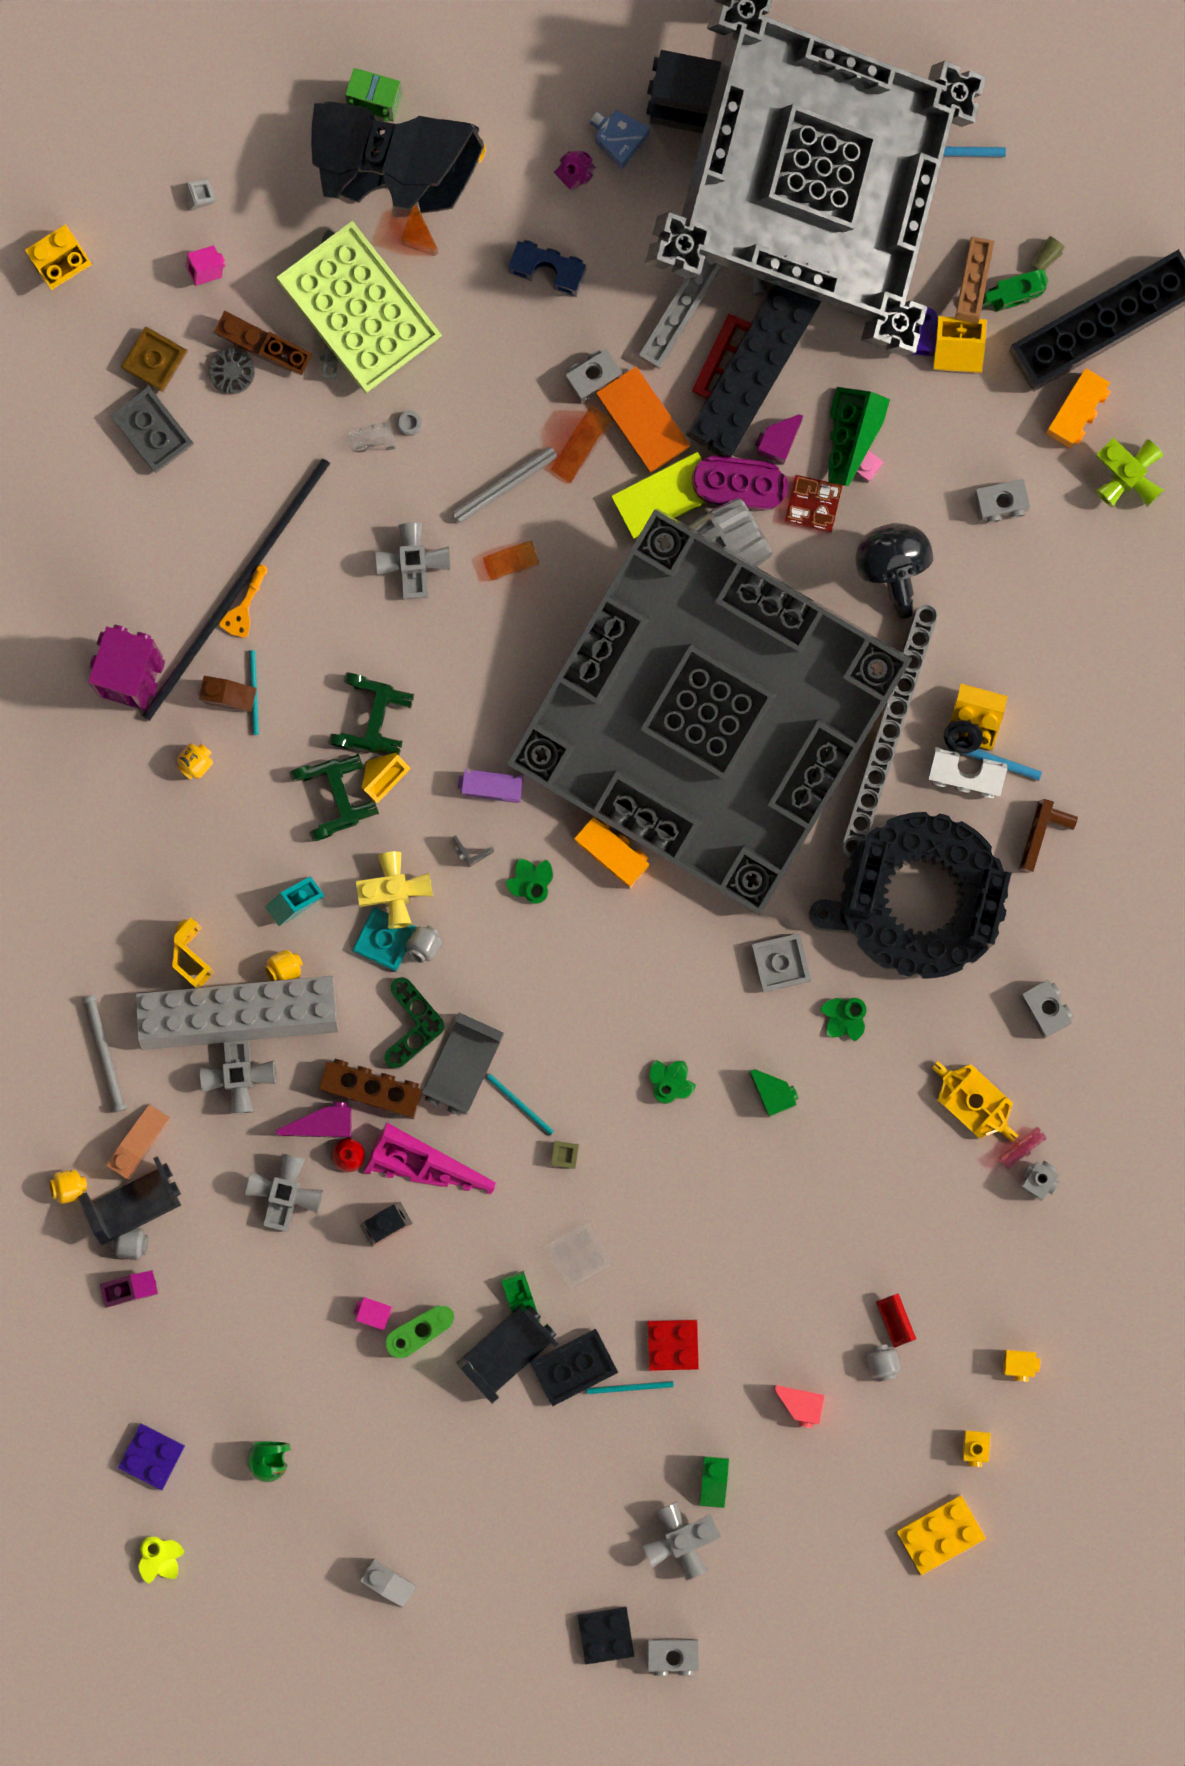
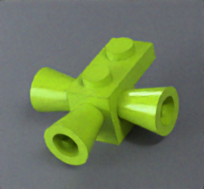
[1095,437,1164,508]

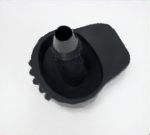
[855,523,933,618]

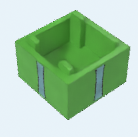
[345,68,402,123]

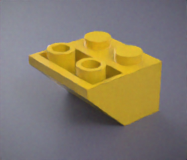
[25,224,92,291]
[933,316,987,373]
[949,683,1008,751]

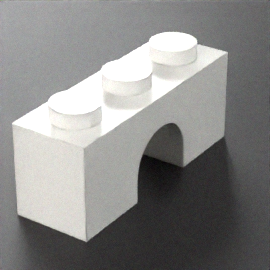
[929,747,1007,798]

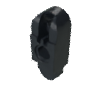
[809,899,853,934]

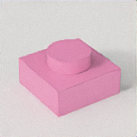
[856,450,884,483]

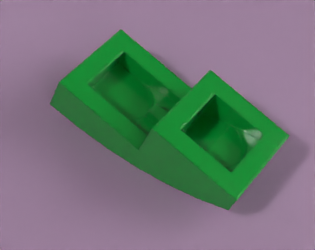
[500,1271,540,1321]

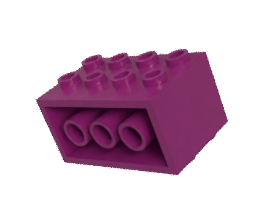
[88,624,165,711]

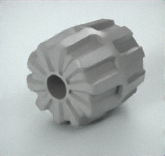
[689,498,772,567]

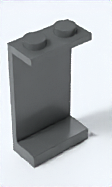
[422,1012,504,1116]

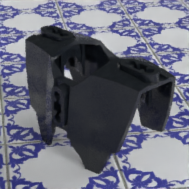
[311,101,484,213]

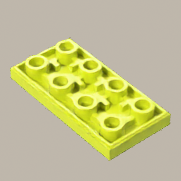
[611,452,707,540]

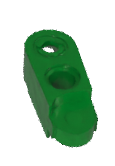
[982,269,1049,312]

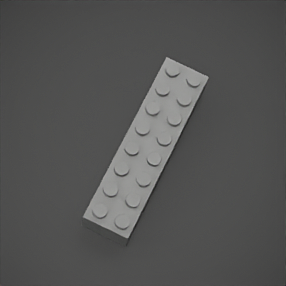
[136,976,338,1050]

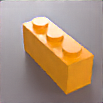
[1046,368,1111,449]
[574,816,649,888]

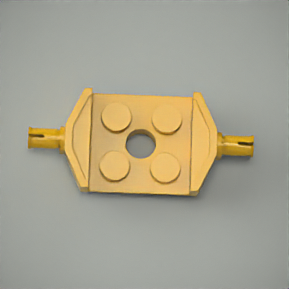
[931,1061,1019,1143]

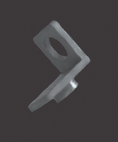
[452,835,494,867]

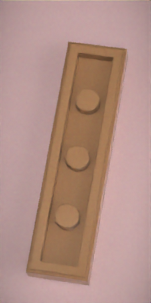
[955,236,994,323]

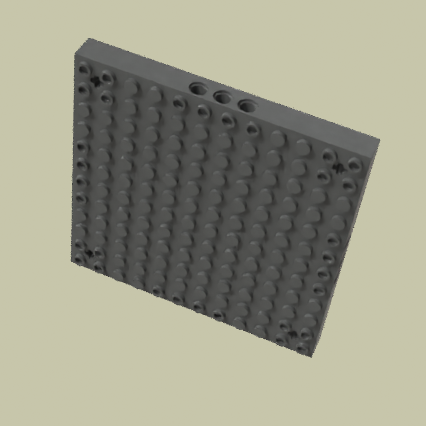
[507,508,912,915]

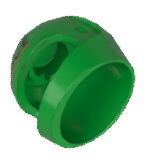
[247,1441,291,1482]

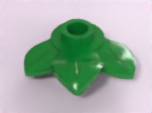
[506,858,553,904]
[820,998,867,1042]
[649,1060,696,1104]

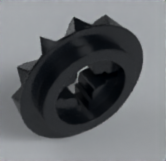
[943,718,983,753]

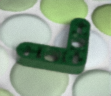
[385,977,445,1069]

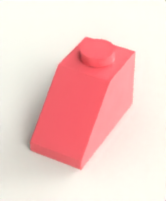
[774,1385,825,1428]

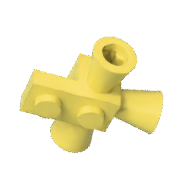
[356,851,433,929]

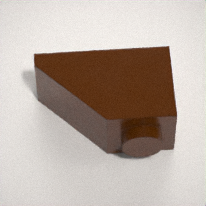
[199,675,257,712]

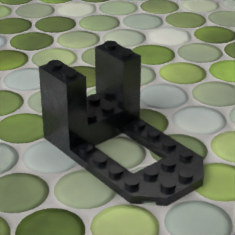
[646,50,722,134]

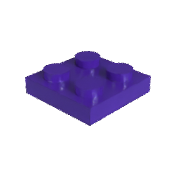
[118,1423,186,1490]

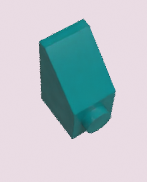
[265,876,325,926]

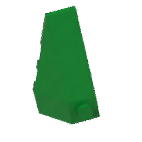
[828,387,890,487]

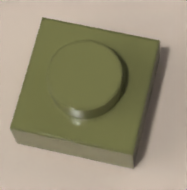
[551,1141,579,1169]

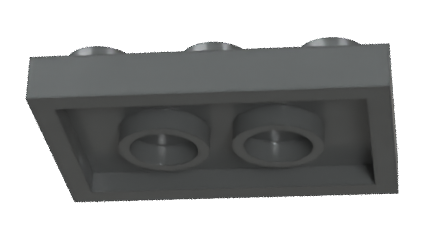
[110,386,194,474]

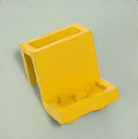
[172,917,215,988]

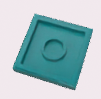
[352,906,417,972]

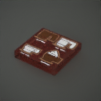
[784,474,843,533]

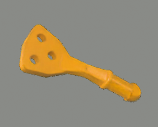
[219,564,267,638]

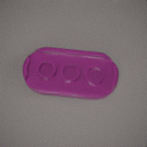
[692,456,788,511]

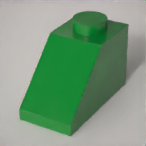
[749,1069,799,1117]
[700,1456,729,1508]

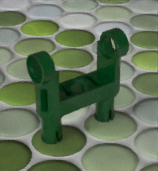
[328,672,414,755]
[289,754,379,842]

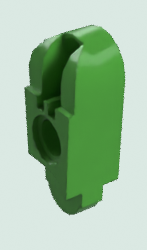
[386,1305,454,1358]

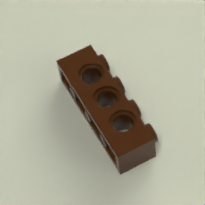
[319,1058,422,1119]

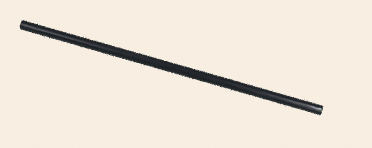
[142,458,330,721]

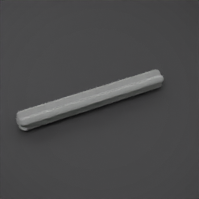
[453,447,557,523]

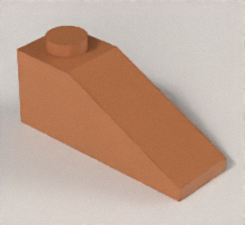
[106,1105,170,1180]

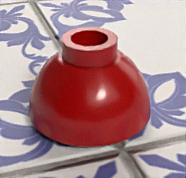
[331,1138,365,1173]

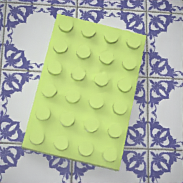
[276,221,442,394]

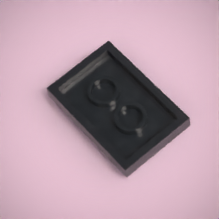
[530,1329,619,1407]

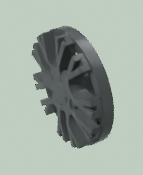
[209,348,255,394]

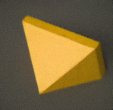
[362,753,411,803]

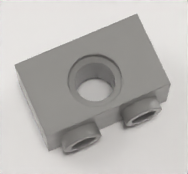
[566,349,622,404]
[974,479,1030,524]
[1020,980,1073,1038]
[648,1639,699,1676]

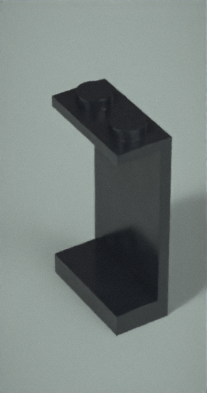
[78,1156,181,1246]
[456,1303,558,1404]

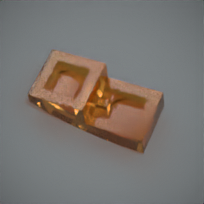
[483,541,540,581]

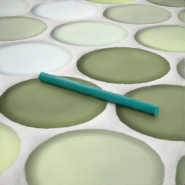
[249,650,259,735]
[487,1073,554,1135]
[587,1381,674,1394]

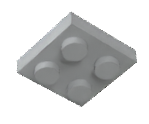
[752,933,811,993]

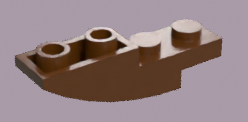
[213,310,312,376]

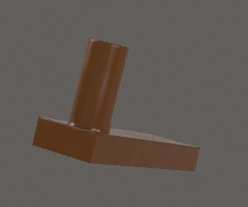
[1018,799,1078,873]

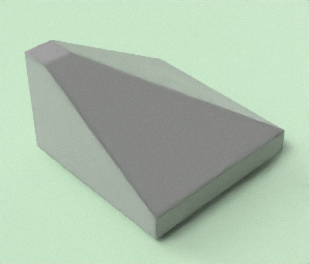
[186,179,216,211]

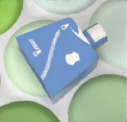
[589,110,650,170]

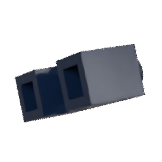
[508,240,586,297]

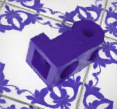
[909,307,938,357]

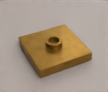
[121,326,188,392]

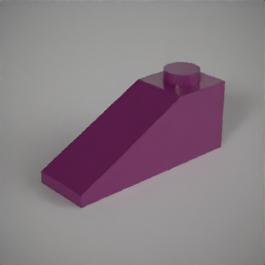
[276,1102,352,1138]

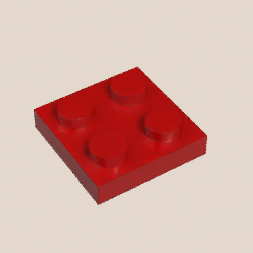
[648,1320,699,1371]

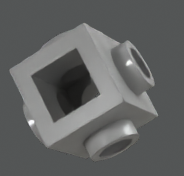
[1020,1161,1059,1201]

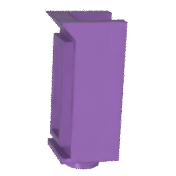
[458,769,524,803]

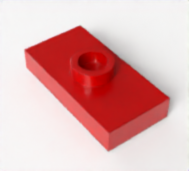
[876,1293,916,1348]

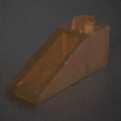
[551,405,612,483]

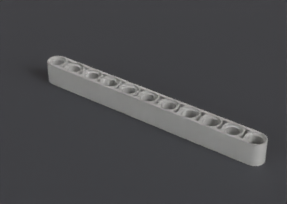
[841,605,938,860]

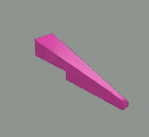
[363,1123,496,1194]

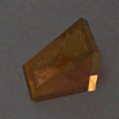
[401,205,438,256]

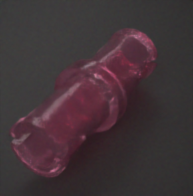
[999,1127,1047,1170]

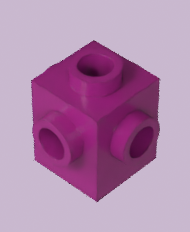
[553,150,596,190]

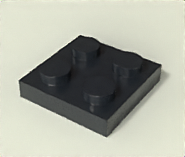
[577,1606,635,1665]

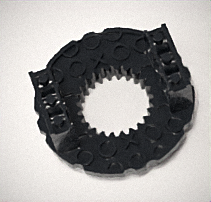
[840,812,1012,979]

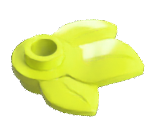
[139,1536,185,1584]

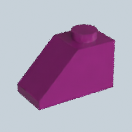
[755,414,803,465]
[100,1270,158,1308]

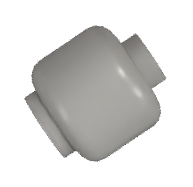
[406,926,442,963]
[111,1228,148,1260]
[866,1344,901,1382]

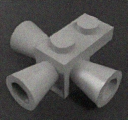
[376,522,450,600]
[200,1040,277,1114]
[245,1154,324,1232]
[643,1502,721,1581]

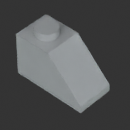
[361,1559,416,1607]

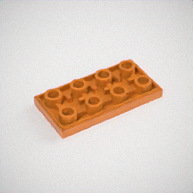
[596,366,691,474]

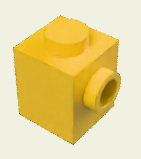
[1003,1350,1040,1382]
[962,1430,991,1467]

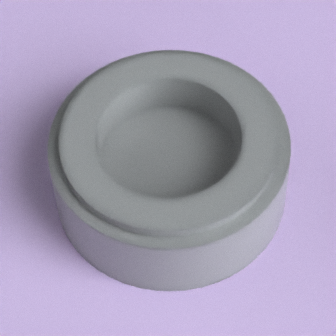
[398,411,422,436]

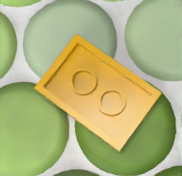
[896,1495,986,1576]

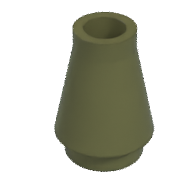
[1031,236,1065,270]

